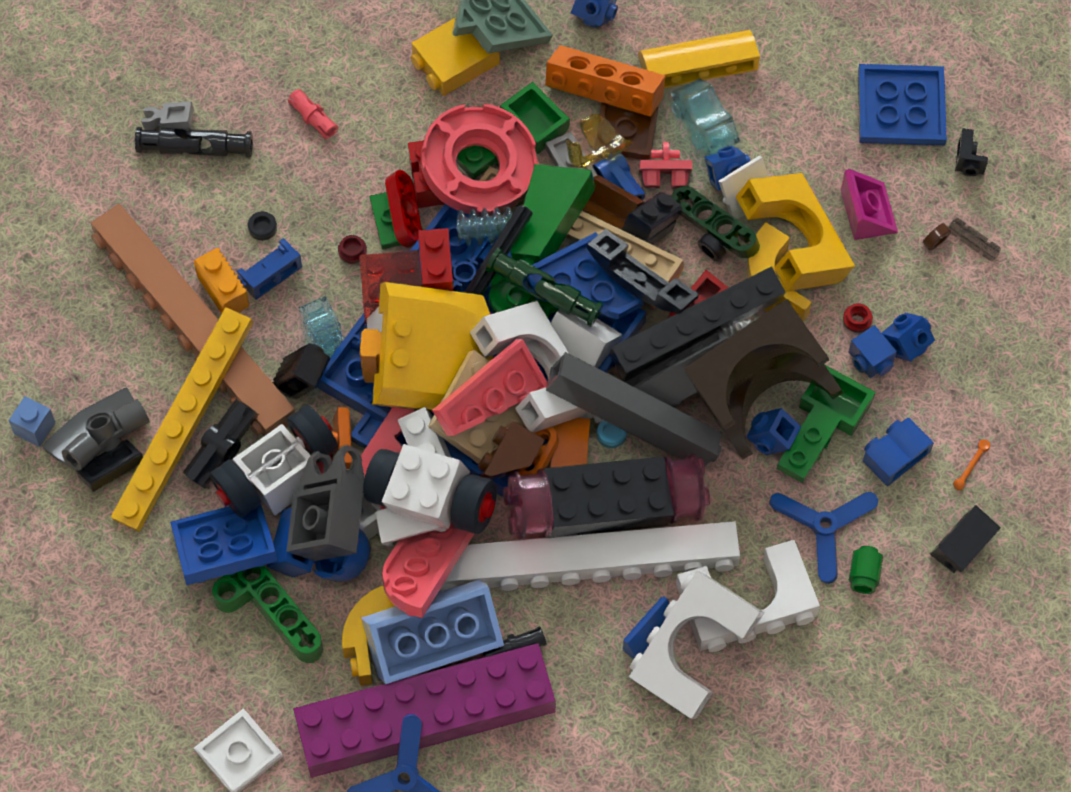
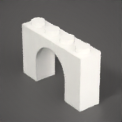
[470,301,587,433]
[676,540,820,652]
[629,571,764,719]

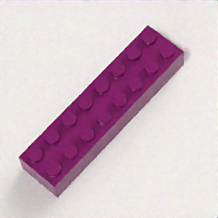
[293,643,556,778]

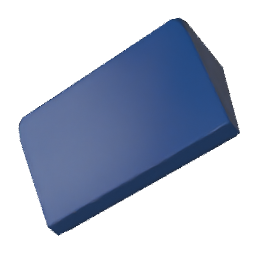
[623,596,670,659]

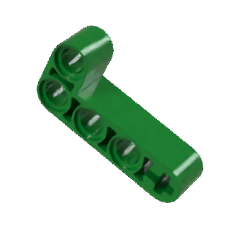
[212,566,323,663]

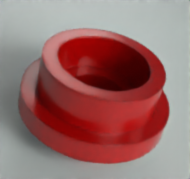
[843,303,873,332]

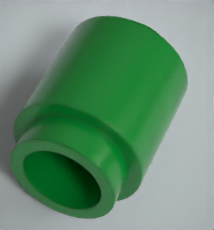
[849,546,883,594]

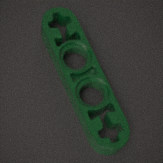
[671,186,760,258]

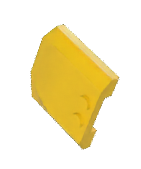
[372,282,493,412]

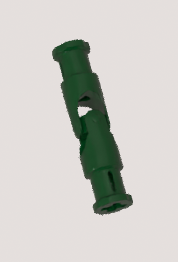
[485,248,604,327]

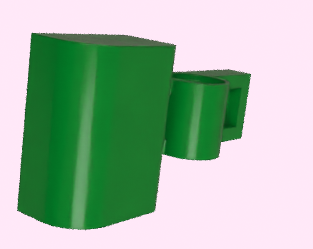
[456,81,570,180]
[776,365,876,483]

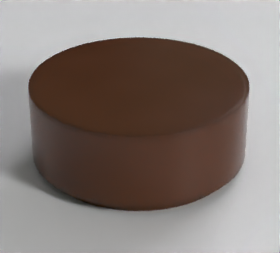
[922,223,951,250]

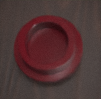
[338,235,367,264]

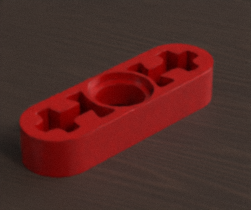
[385,170,422,248]

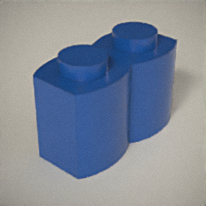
[862,418,934,486]

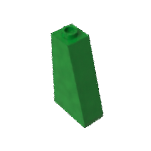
[511,164,596,265]

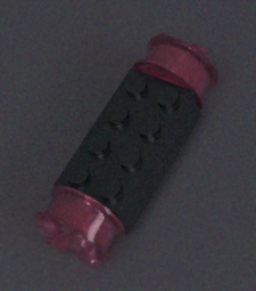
[503,454,710,540]

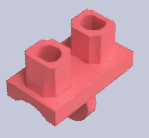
[639,142,692,188]

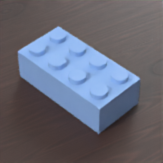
[361,580,504,684]

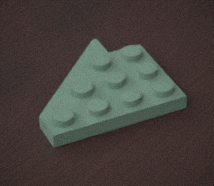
[452,0,553,53]

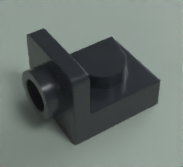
[955,128,988,176]

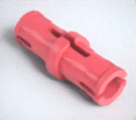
[288,89,338,139]

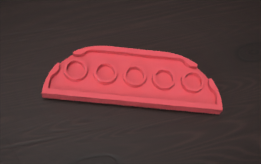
[382,522,474,618]

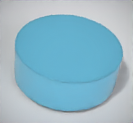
[597,421,627,448]

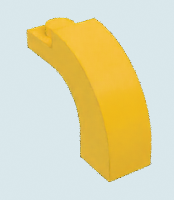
[747,222,812,322]
[342,585,395,686]

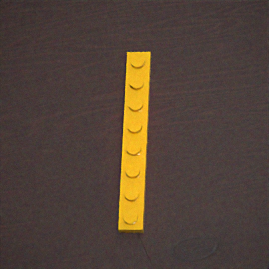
[111,307,254,532]

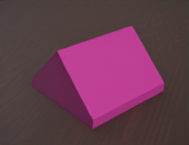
[841,169,898,240]

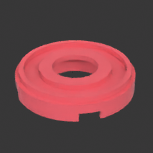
[421,104,538,216]

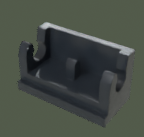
[930,505,1001,573]

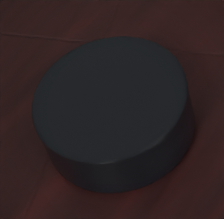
[247,211,277,241]
[698,233,726,261]

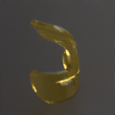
[566,114,633,168]

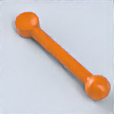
[953,439,990,490]

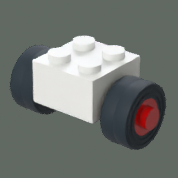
[209,405,338,518]
[363,444,497,534]

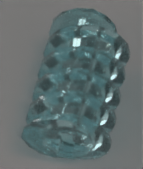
[457,206,513,247]

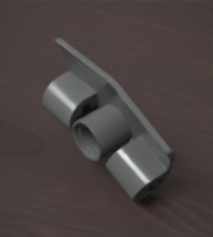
[42,388,150,471]

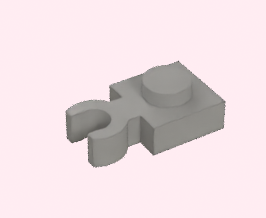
[141,101,194,130]

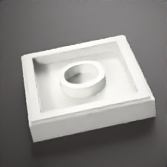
[194,708,283,792]

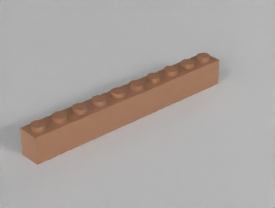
[90,203,295,436]

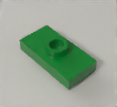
[369,192,401,249]

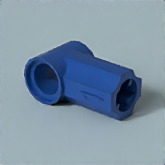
[592,152,645,200]

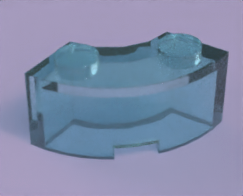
[671,79,740,155]

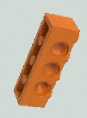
[545,45,665,117]

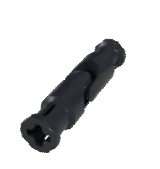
[135,127,253,157]

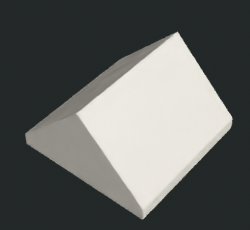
[551,310,622,368]

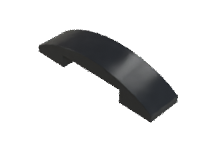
[587,229,699,314]

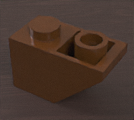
[478,421,545,479]

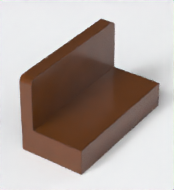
[582,175,644,230]

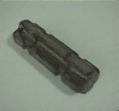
[948,218,1001,261]

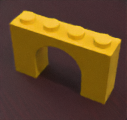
[736,173,855,291]

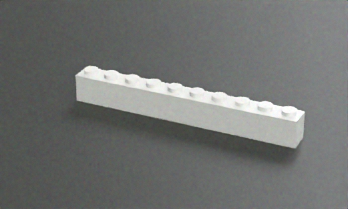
[438,521,740,593]

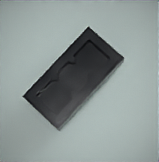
[76,439,143,492]

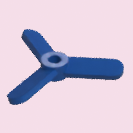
[769,492,878,584]
[347,714,440,792]

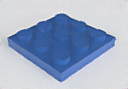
[858,64,947,146]
[170,504,278,585]

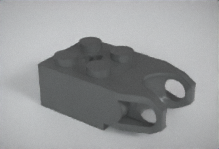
[286,445,365,561]

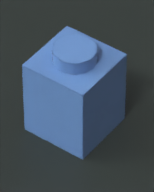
[8,396,55,447]

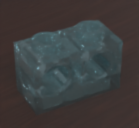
[298,296,343,357]

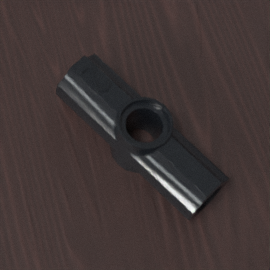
[183,398,259,488]

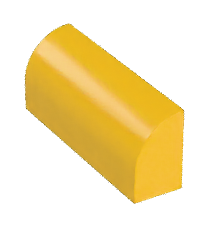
[638,29,760,88]

